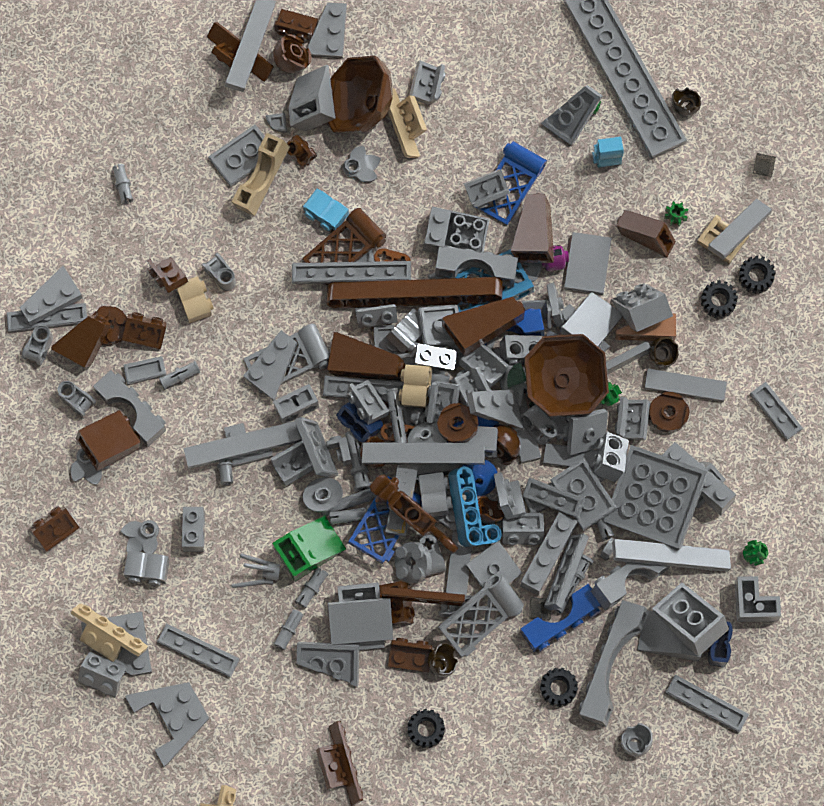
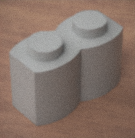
[386,308,423,354]
[419,472,452,517]
[124,551,170,586]

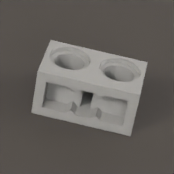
[499,335,543,366]
[273,384,319,424]
[593,432,629,482]
[182,507,205,552]

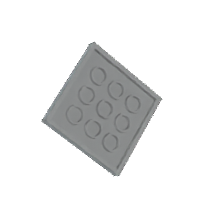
[604,445,708,549]

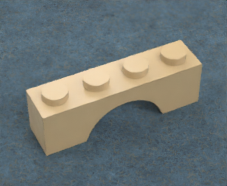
[231,133,290,216]

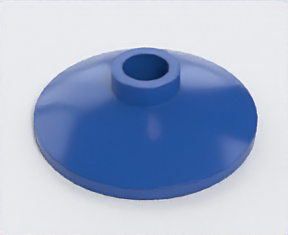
[460,460,498,497]

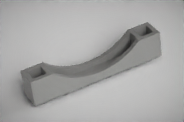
[579,600,649,727]

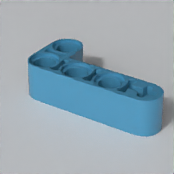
[448,467,501,547]

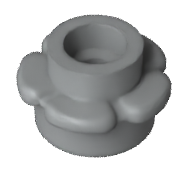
[411,407,427,426]

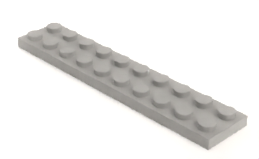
[563,0,687,159]

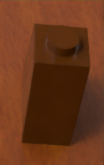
[616,210,676,258]
[51,314,112,368]

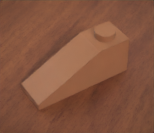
[615,313,676,342]

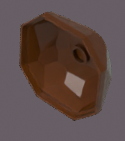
[328,55,393,134]
[524,334,609,417]

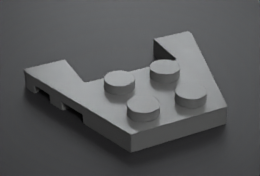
[125,682,209,767]

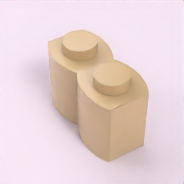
[177,276,214,324]
[399,365,432,408]

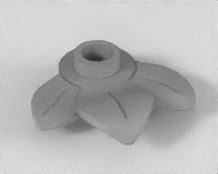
[343,146,381,182]
[71,448,110,485]
[121,520,159,554]

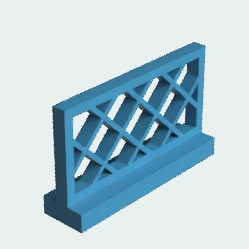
[449,249,534,312]

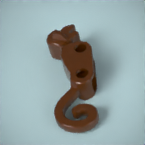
[370,475,459,553]

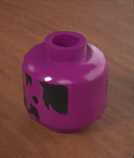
[542,245,569,272]

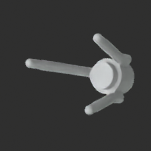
[231,554,280,588]

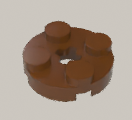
[93,306,127,346]
[649,392,690,433]
[437,403,478,443]

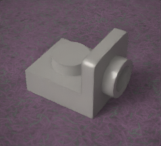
[326,436,351,466]

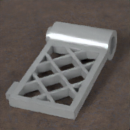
[244,324,330,395]
[438,573,524,657]

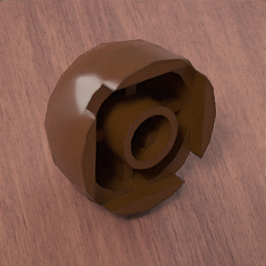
[272,34,312,74]
[491,425,521,465]

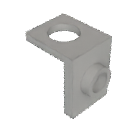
[522,300,551,328]

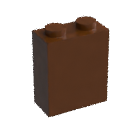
[76,410,141,471]

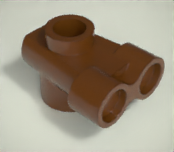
[287,135,317,169]

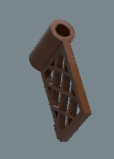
[302,208,386,286]

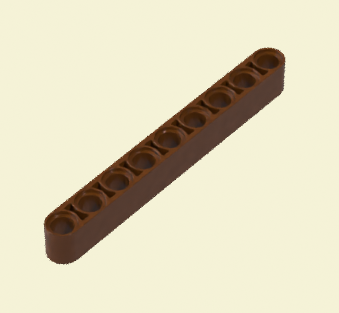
[326,277,503,308]

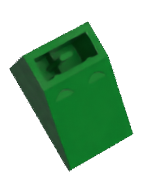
[272,516,347,582]

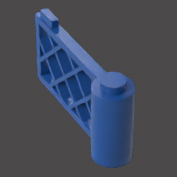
[475,141,547,225]
[348,476,422,564]

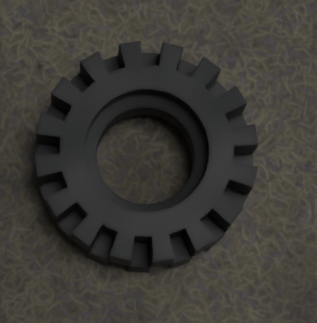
[738,256,776,294]
[701,280,738,318]
[540,668,578,707]
[408,709,445,748]

